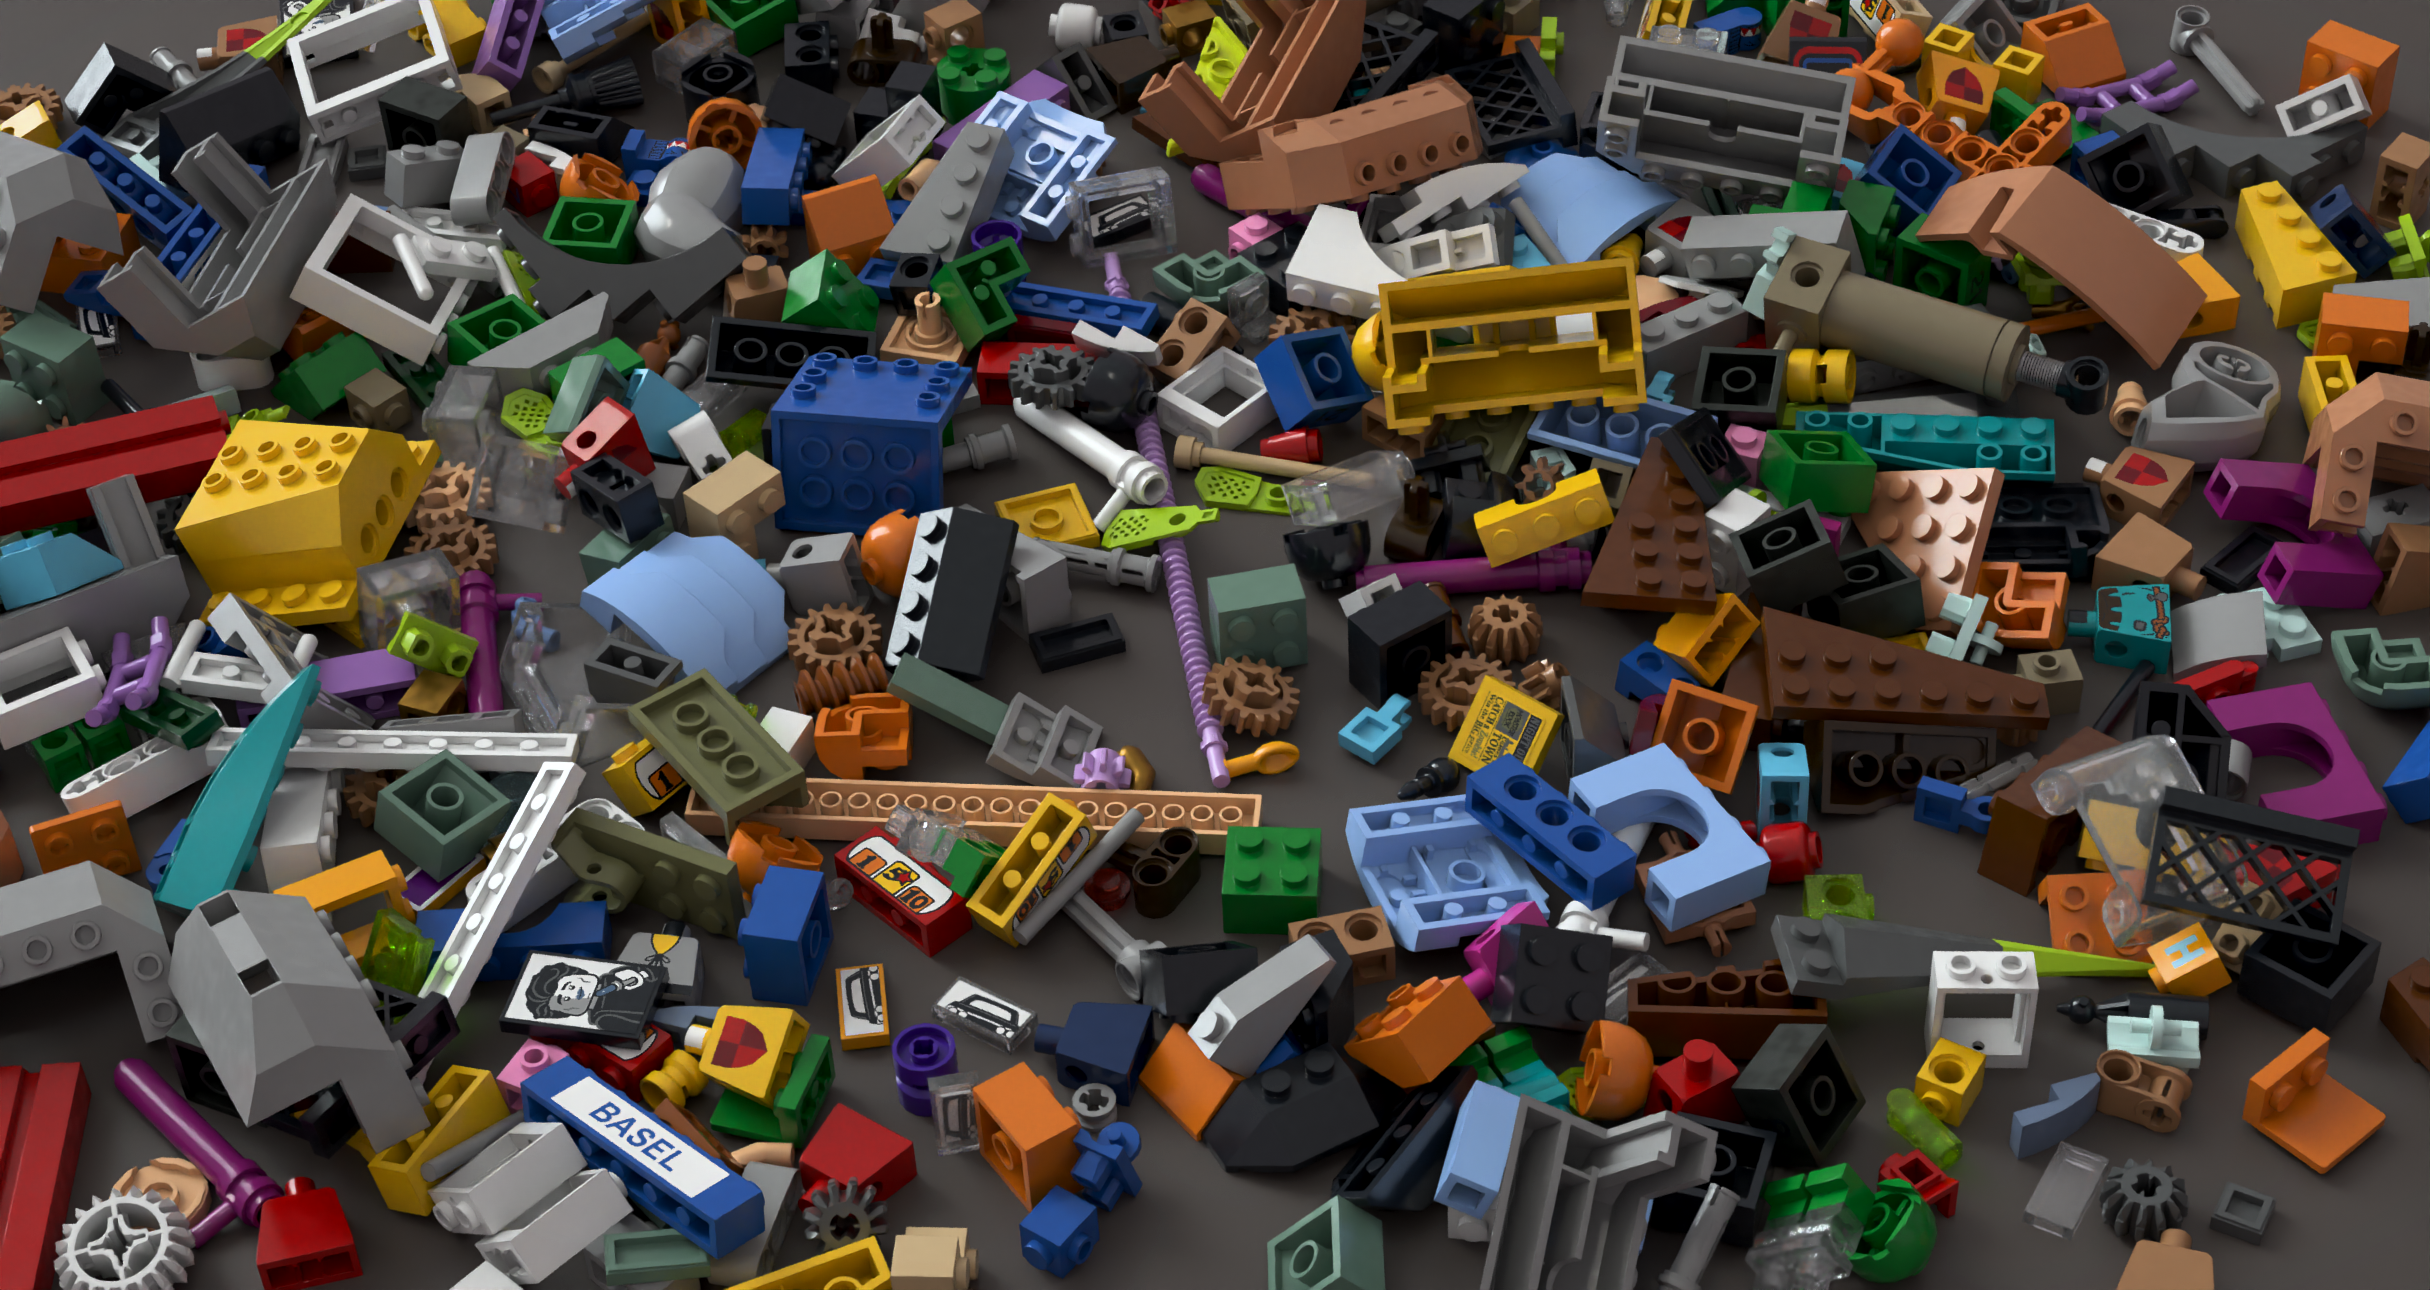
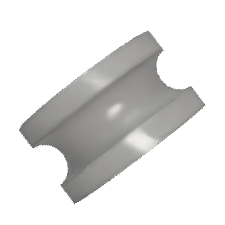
[1072,1083,1117,1133]

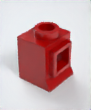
[1877,1148,1959,1219]

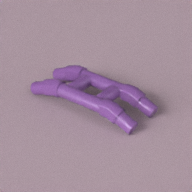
[2055,60,2199,127]
[85,616,173,727]

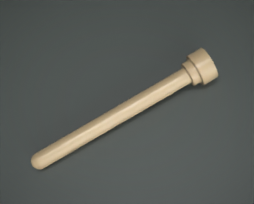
[532,10,651,94]
[1173,435,1374,489]

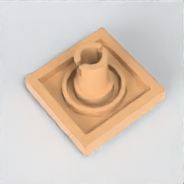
[879,291,969,367]

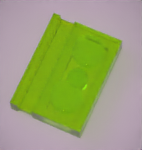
[361,908,435,1025]

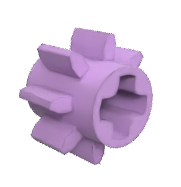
[1073,748,1132,790]

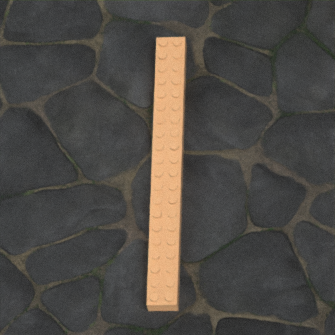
[684,778,1263,855]

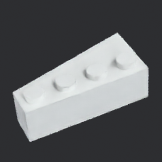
[260,767,345,921]

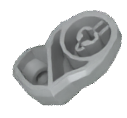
[634,146,745,262]
[2131,341,2281,472]

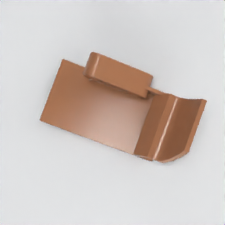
[1915,166,2208,370]

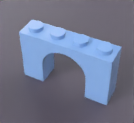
[1568,743,1771,932]
[1434,1080,1653,1256]

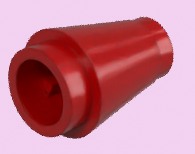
[1260,425,1324,464]

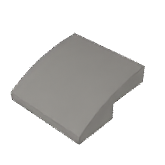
[2170,591,2267,681]
[985,692,1103,788]

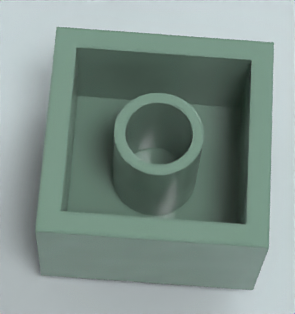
[0,312,110,426]
[1207,563,1308,668]

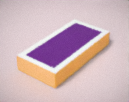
[401,853,487,920]

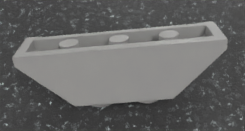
[467,292,614,408]

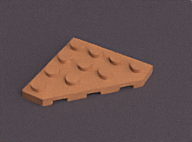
[1851,467,2005,637]

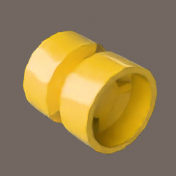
[1787,348,1856,404]

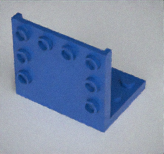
[771,352,972,535]

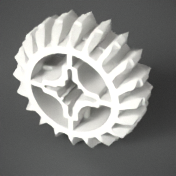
[54,1185,195,1290]

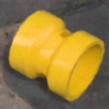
[639,1049,709,1110]

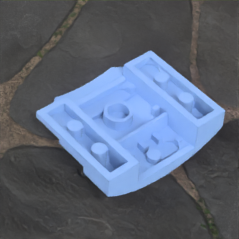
[541,0,655,64]
[974,90,1118,242]
[1501,153,1680,263]
[580,531,790,696]
[1345,794,1550,952]

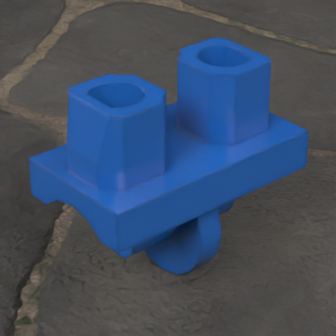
[1070,1122,1143,1212]

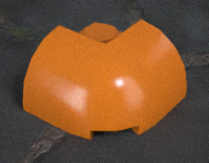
[1971,562,2070,649]
[814,692,913,780]

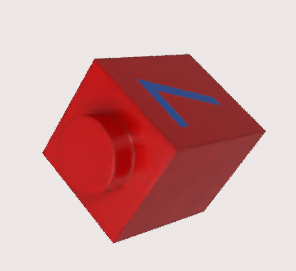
[504,151,559,218]

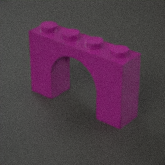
[2203,458,2384,609]
[2206,682,2388,845]

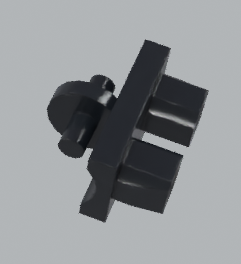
[1406,430,1491,499]

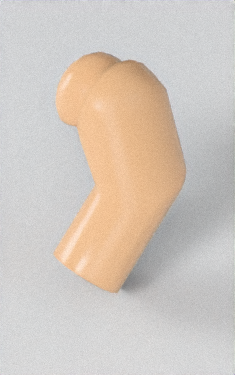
[731,1142,795,1168]

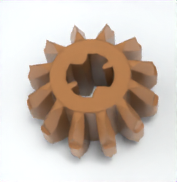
[1467,594,1543,667]

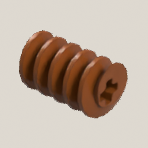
[793,652,889,716]

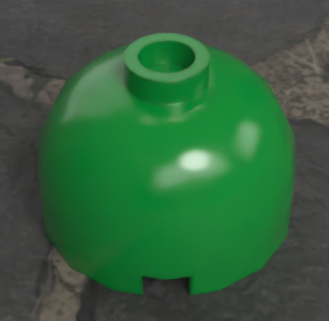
[1832,1178,1938,1284]

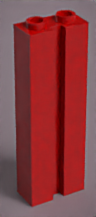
[0,395,231,536]
[0,1062,92,1290]

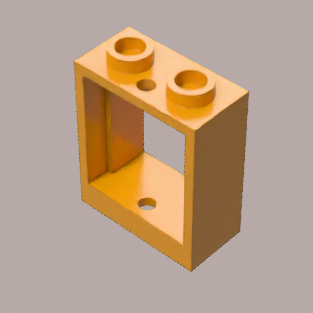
[273,849,416,967]

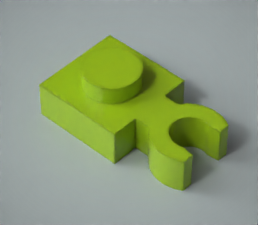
[1540,17,1564,79]

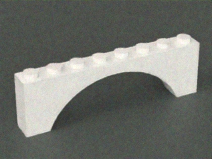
[1285,203,1593,344]

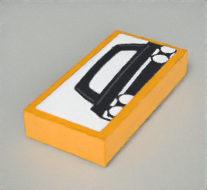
[835,963,891,1051]

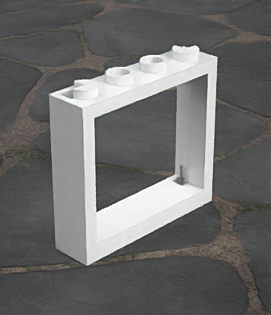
[286,0,463,145]
[289,193,479,366]

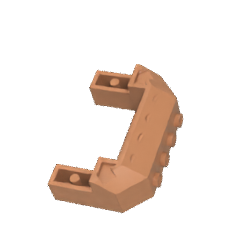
[1219,74,1483,215]

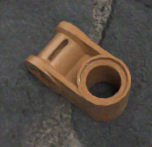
[2094,1049,2193,1133]

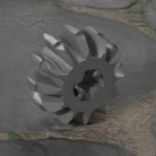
[2099,1157,2189,1243]
[803,1177,889,1255]

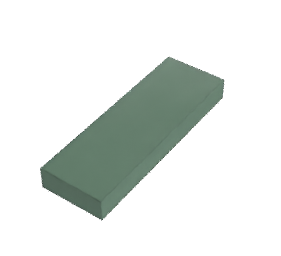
[886,652,1009,745]

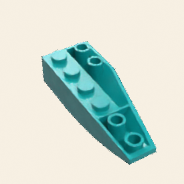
[1795,410,2055,484]
[153,664,322,918]

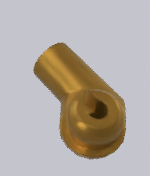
[1117,745,1156,791]

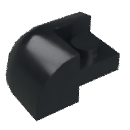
[1440,470,1524,560]

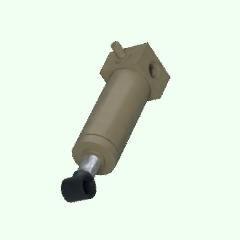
[1763,235,2109,415]

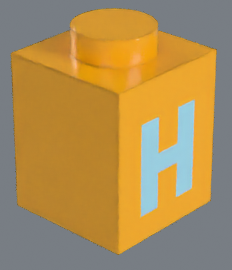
[2147,922,2232,996]

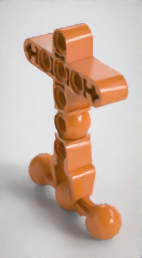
[1834,18,2072,183]

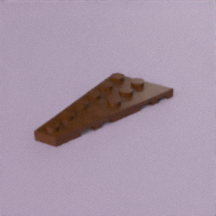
[1580,437,1717,615]
[1760,606,2050,730]

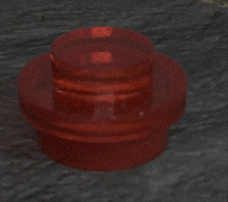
[1084,868,1131,912]

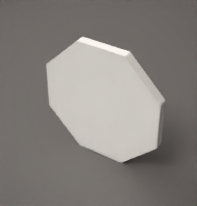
[1659,275,1744,300]

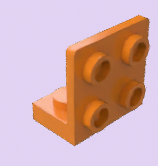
[29,800,142,876]
[2037,871,2152,964]
[2242,1027,2386,1174]

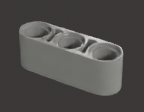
[450,131,515,226]
[708,1161,802,1287]

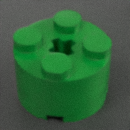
[937,45,1012,126]

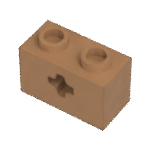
[2369,132,2430,230]

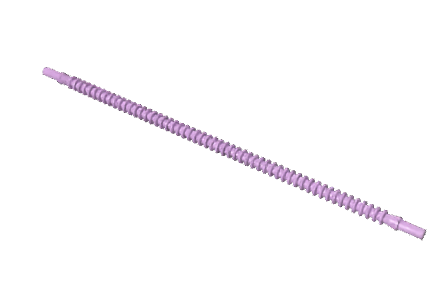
[1103,253,1230,788]

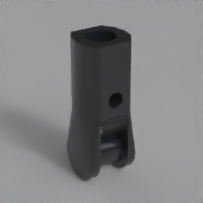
[2152,205,2229,239]

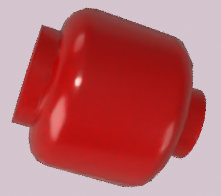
[1756,821,1823,885]

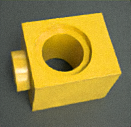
[1912,1037,1987,1127]

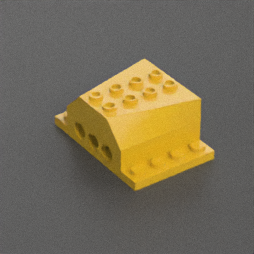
[174,419,442,627]

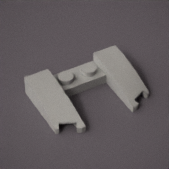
[207,592,375,730]

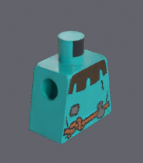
[2067,584,2172,674]

